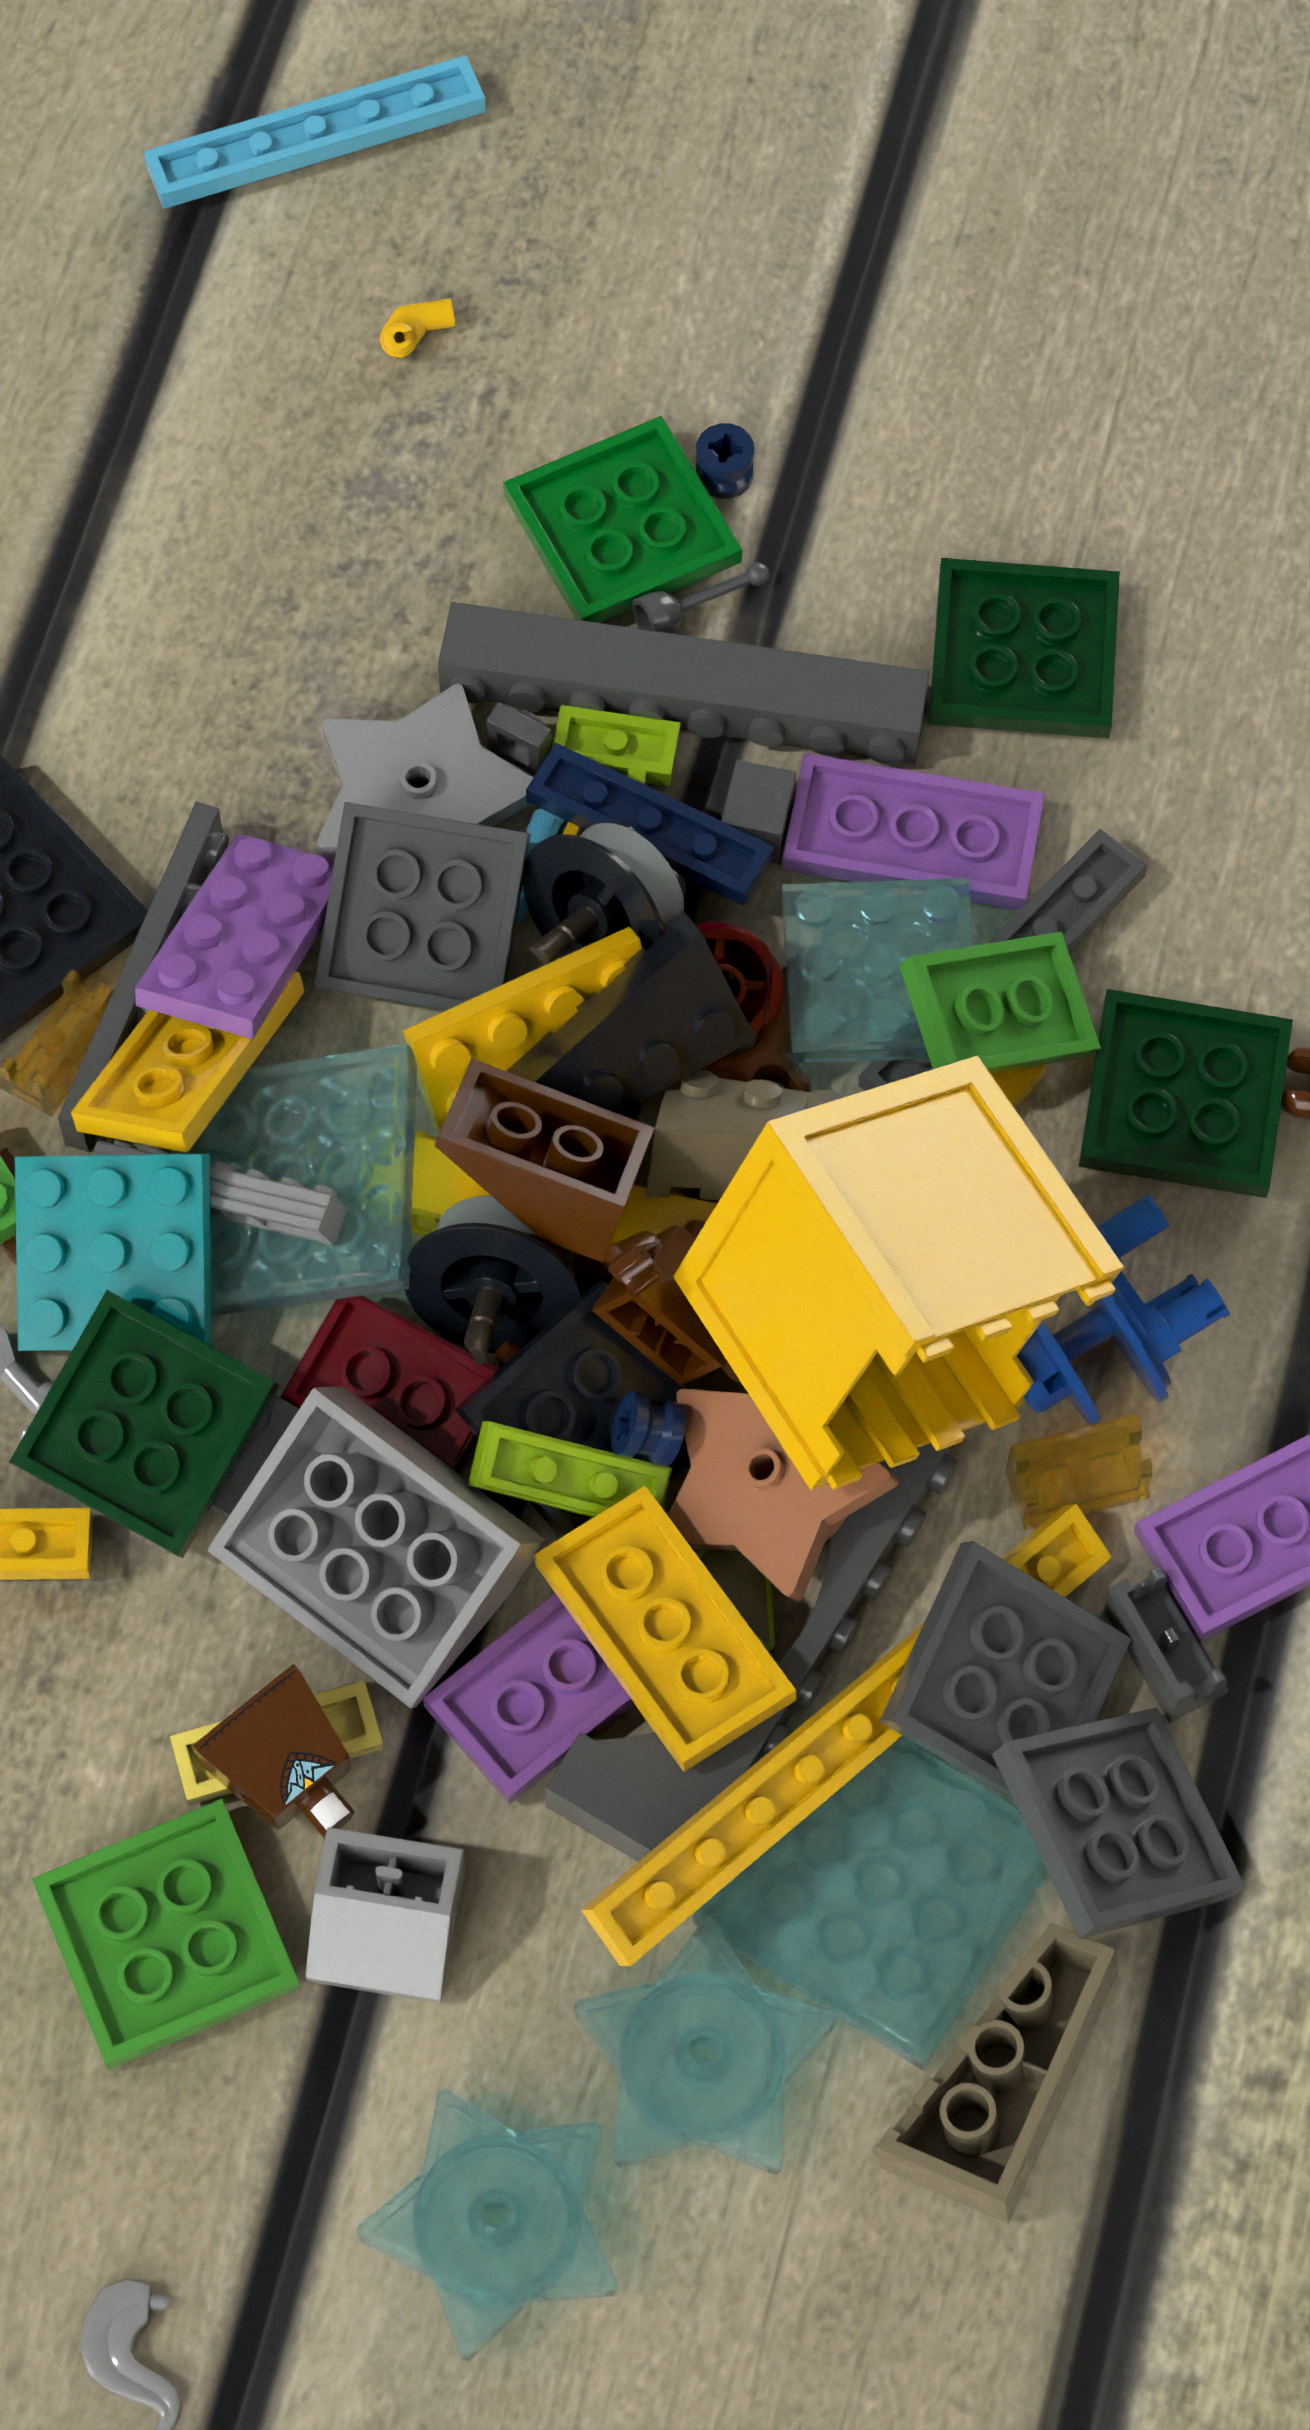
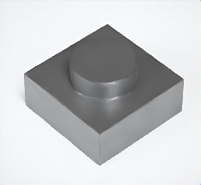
[486,702,552,775]

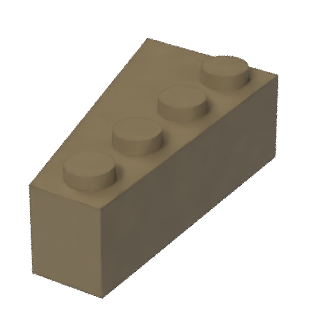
[646,1070,844,1200]
[875,1923,1117,2224]

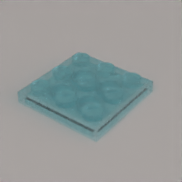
[781,878,974,1064]

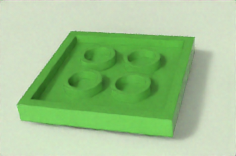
[32,1799,300,2071]

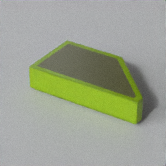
[696,1550,775,1656]

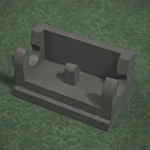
[1104,1566,1229,1723]

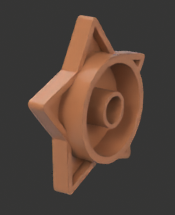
[668,1389,899,1601]

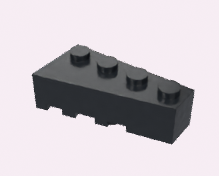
[506,911,756,1114]

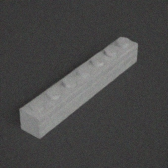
[92,1139,349,1246]

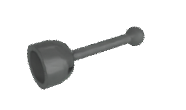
[632,562,769,634]

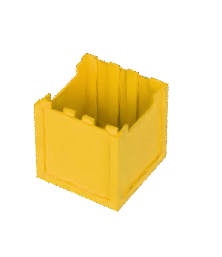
[673,1055,1124,1490]

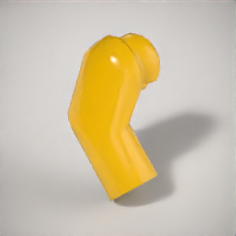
[380,298,455,358]

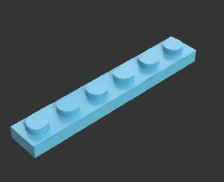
[143,55,486,209]

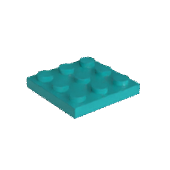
[15,1154,213,1351]

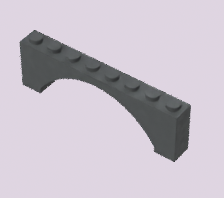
[545,1443,959,1862]

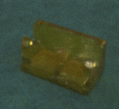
[0,970,114,1117]
[1005,1414,1152,1530]

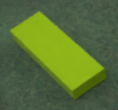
[468,1421,672,1518]

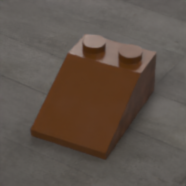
[434,1059,654,1263]

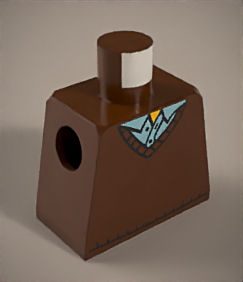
[192,1664,355,1839]

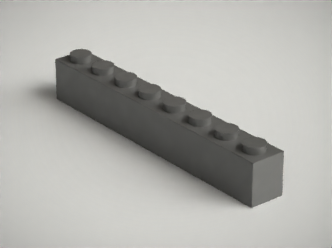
[438,602,930,764]

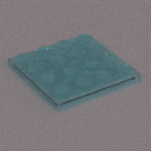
[171,1044,417,1316]
[692,1736,1048,2071]

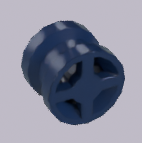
[696,423,754,499]
[611,1391,686,1467]

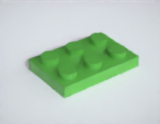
[899,931,1101,1074]

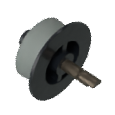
[523,822,686,965]
[403,1195,582,1366]

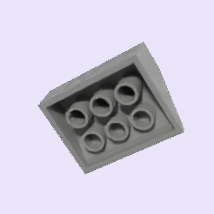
[207,1386,547,1709]

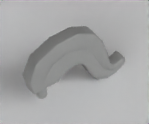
[80,2278,182,2430]

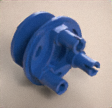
[1017,1195,1230,1427]

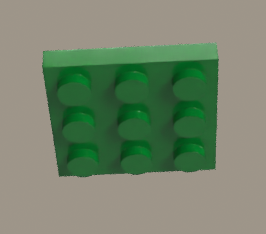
[503,415,742,623]

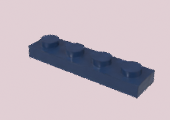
[526,743,774,906]

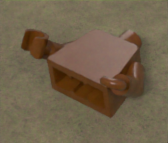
[592,1220,740,1386]

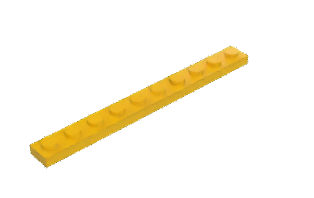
[581,1504,1112,1966]

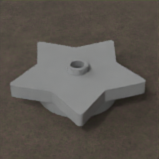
[316,683,533,859]

